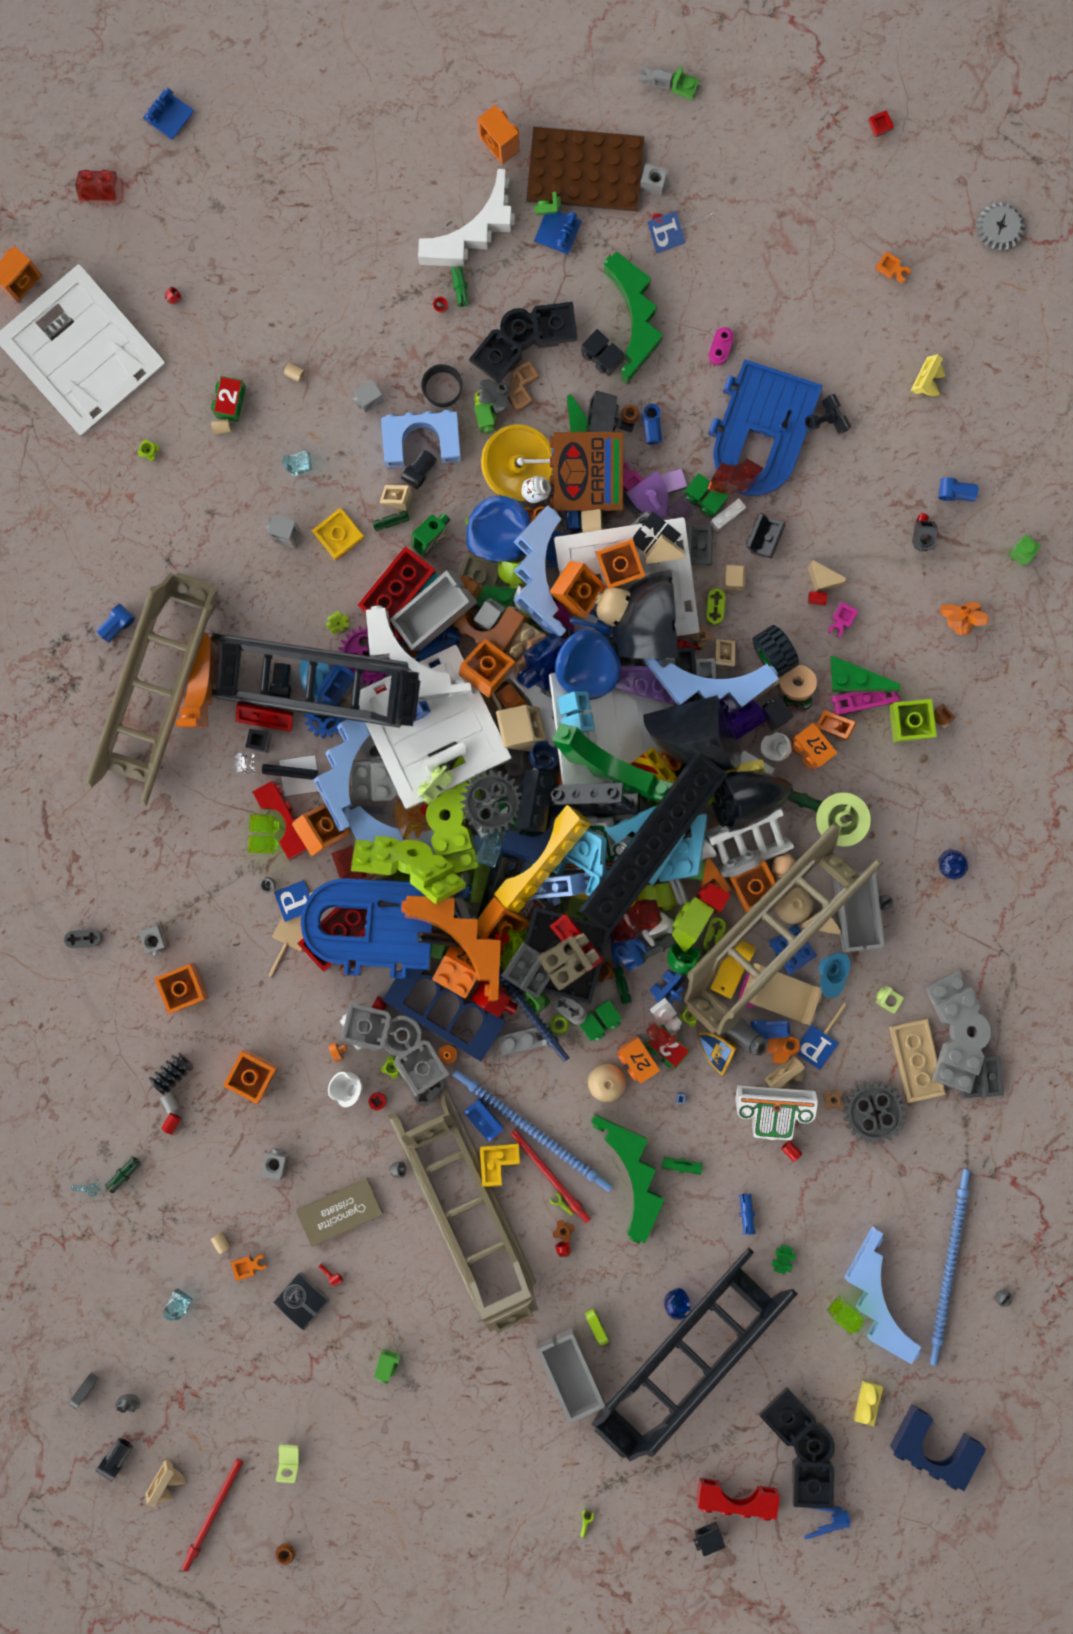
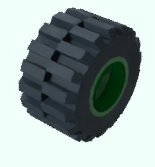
[753,625,799,677]

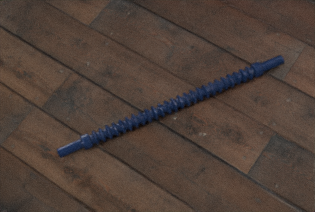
[454,907,570,1062]

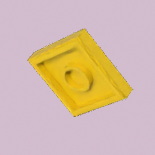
[312,507,365,561]

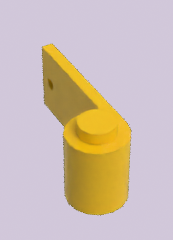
[710,941,756,999]

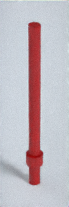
[510,1129,591,1224]
[181,1458,243,1572]

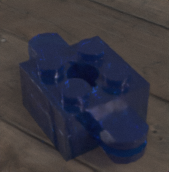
[517,633,566,691]

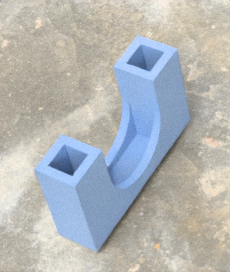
[381,410,461,468]

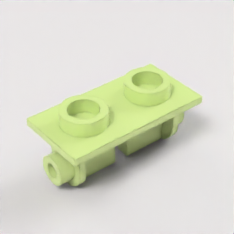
[417,766,454,804]

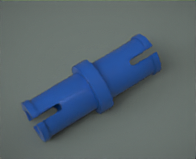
[739,1193,756,1235]

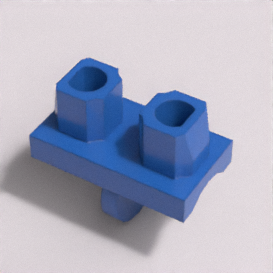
[650,970,685,1004]

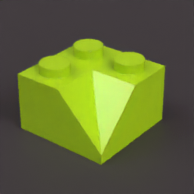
[889,699,937,743]
[671,897,714,952]

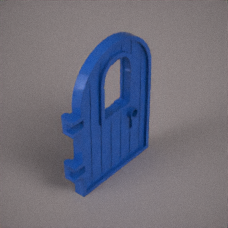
[708,359,823,496]
[301,879,434,979]

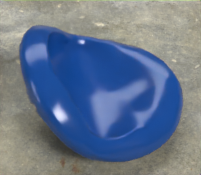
[466,496,531,561]
[555,628,621,700]

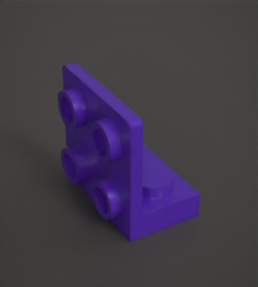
[720,694,766,741]

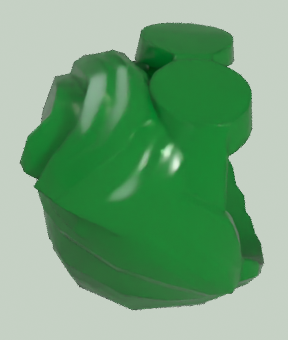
[667,943,702,975]

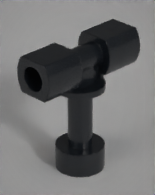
[805,394,852,434]

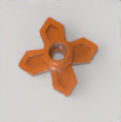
[940,602,989,635]

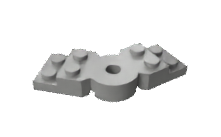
[352,742,459,801]
[924,971,991,1094]
[340,1003,449,1096]

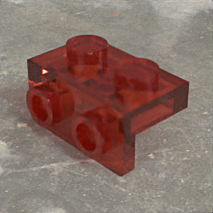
[75,170,117,201]
[331,845,368,880]
[646,1020,678,1048]

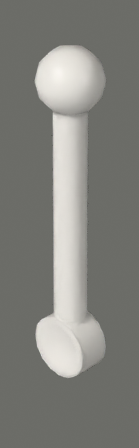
[517,457,550,465]

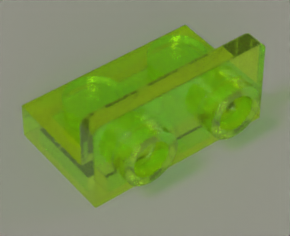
[470,864,491,903]
[500,930,527,971]

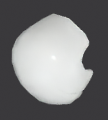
[760,732,792,762]

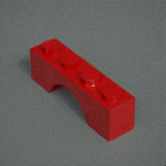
[252,781,308,860]
[696,1478,780,1521]

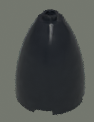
[712,771,793,832]

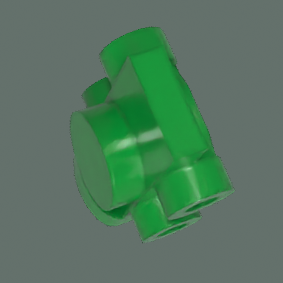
[771,1244,796,1275]

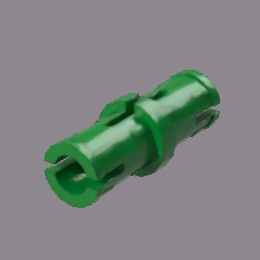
[451,266,470,307]
[662,1156,703,1175]

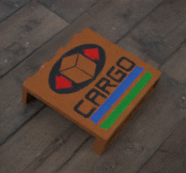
[550,432,623,511]

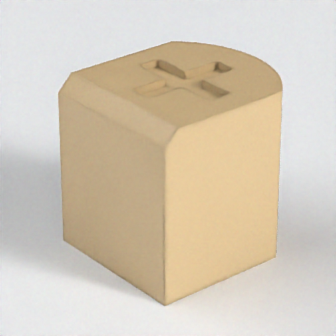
[724,565,747,591]

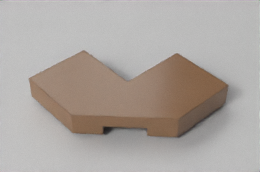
[508,360,539,413]

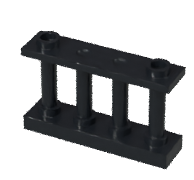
[550,783,641,816]

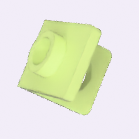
[875,986,904,1014]
[276,1445,299,1483]

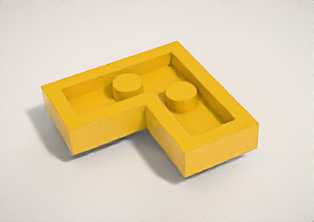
[480,1144,520,1187]

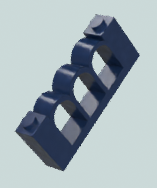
[383,969,506,1062]

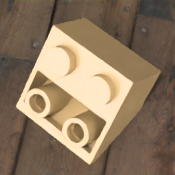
[496,705,547,751]

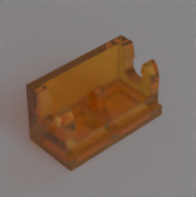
[392,799,426,840]

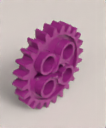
[338,625,391,686]

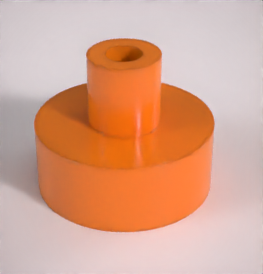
[328,1042,348,1063]
[438,1044,457,1064]

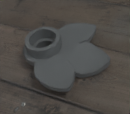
[477,380,510,413]

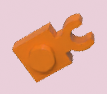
[875,251,911,283]
[230,1254,268,1281]

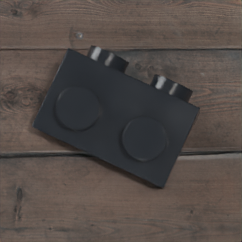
[746,512,786,559]

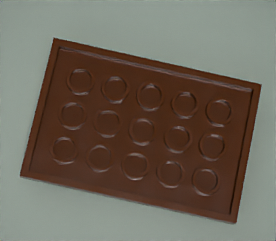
[526,126,644,212]

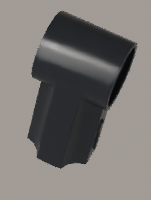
[401,450,437,490]
[269,663,291,698]
[95,1438,133,1482]

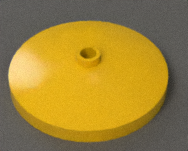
[481,424,553,502]

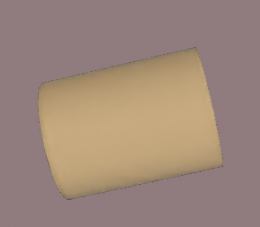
[284,363,305,382]
[211,419,231,435]
[210,1232,231,1254]

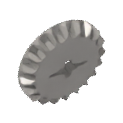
[976,202,1026,251]

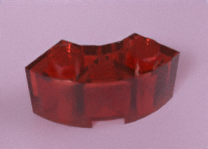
[708,458,764,494]
[611,899,662,943]

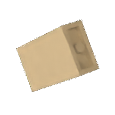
[742,963,822,1026]

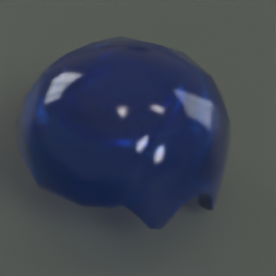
[938,849,968,880]
[664,1288,691,1320]

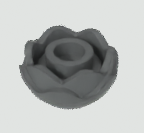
[115,1394,140,1413]

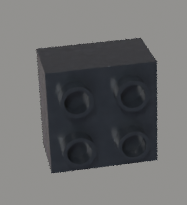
[525,907,609,1004]

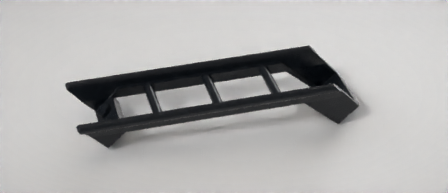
[212,633,421,728]
[592,1247,798,1462]

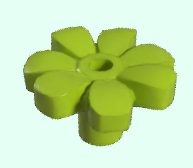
[326,611,350,634]

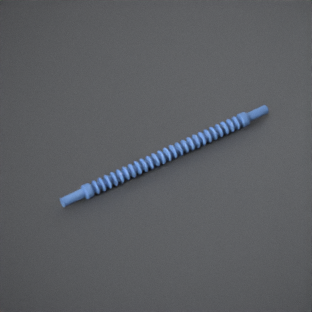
[453,1070,613,1192]
[930,1169,971,1366]

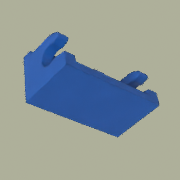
[315,665,354,706]
[463,1098,504,1142]

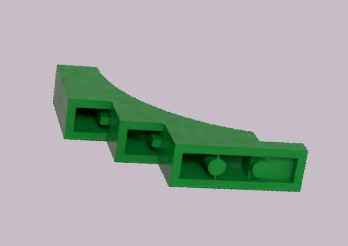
[603,251,663,384]
[552,723,673,802]
[591,1114,664,1244]

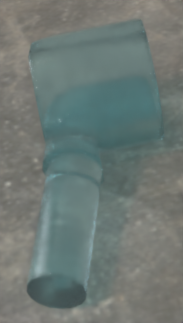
[71,1183,98,1197]

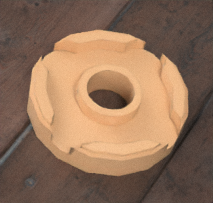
[778,665,817,701]

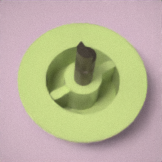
[816,793,871,847]

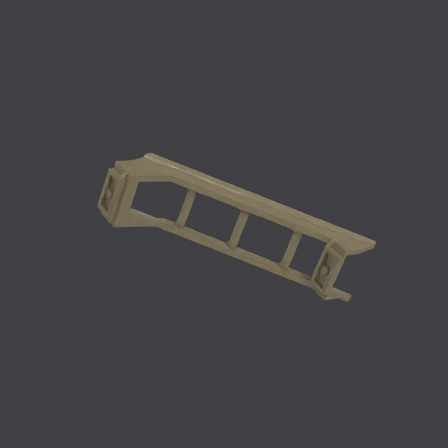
[85,572,218,806]
[683,823,883,1035]
[388,1088,538,1333]

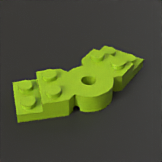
[426,756,489,874]
[351,836,466,904]

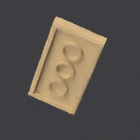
[889,1018,946,1103]

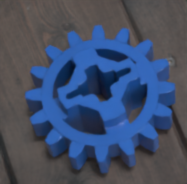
[303,697,346,739]

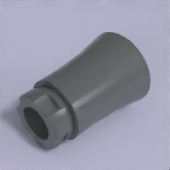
[725,1017,769,1056]

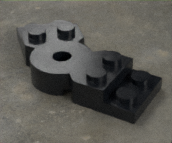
[469,302,577,384]
[759,1387,835,1509]

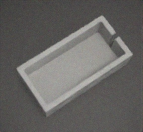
[390,571,477,651]
[833,871,885,952]
[537,1327,605,1424]

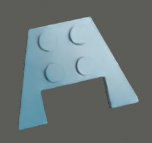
[604,806,685,885]
[658,814,708,882]
[552,828,607,896]

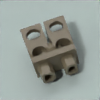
[537,933,599,991]

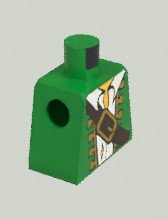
[411,513,450,558]

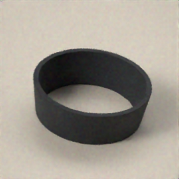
[421,364,463,407]

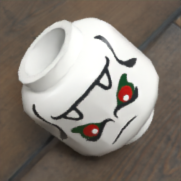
[521,475,551,503]

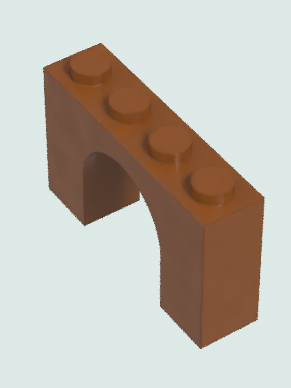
[450,575,530,653]

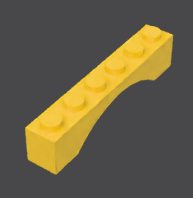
[494,805,591,913]

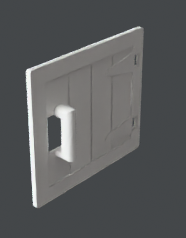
[0,264,165,436]
[554,517,699,641]
[359,645,511,809]
[549,673,674,785]

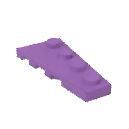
[614,666,677,706]

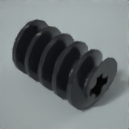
[149,1053,193,1095]

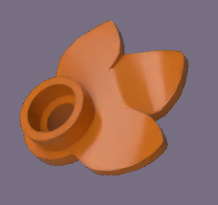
[766,1036,800,1064]

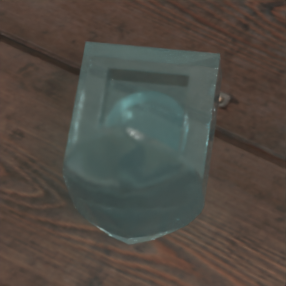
[282,450,312,476]
[163,1288,193,1321]

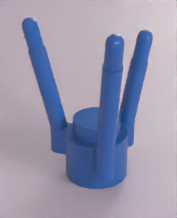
[570,610,612,636]
[804,1507,850,1539]

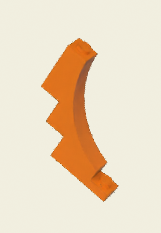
[176,633,215,728]
[401,896,500,1002]

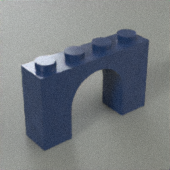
[500,776,567,864]
[890,1404,986,1491]

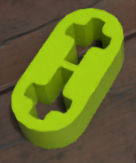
[706,588,725,626]
[702,918,726,952]
[585,1308,610,1347]

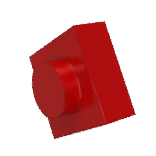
[868,110,894,137]

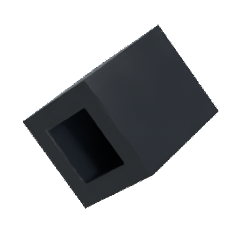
[245,728,272,753]

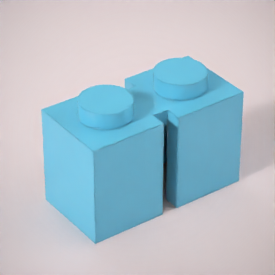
[558,692,595,734]

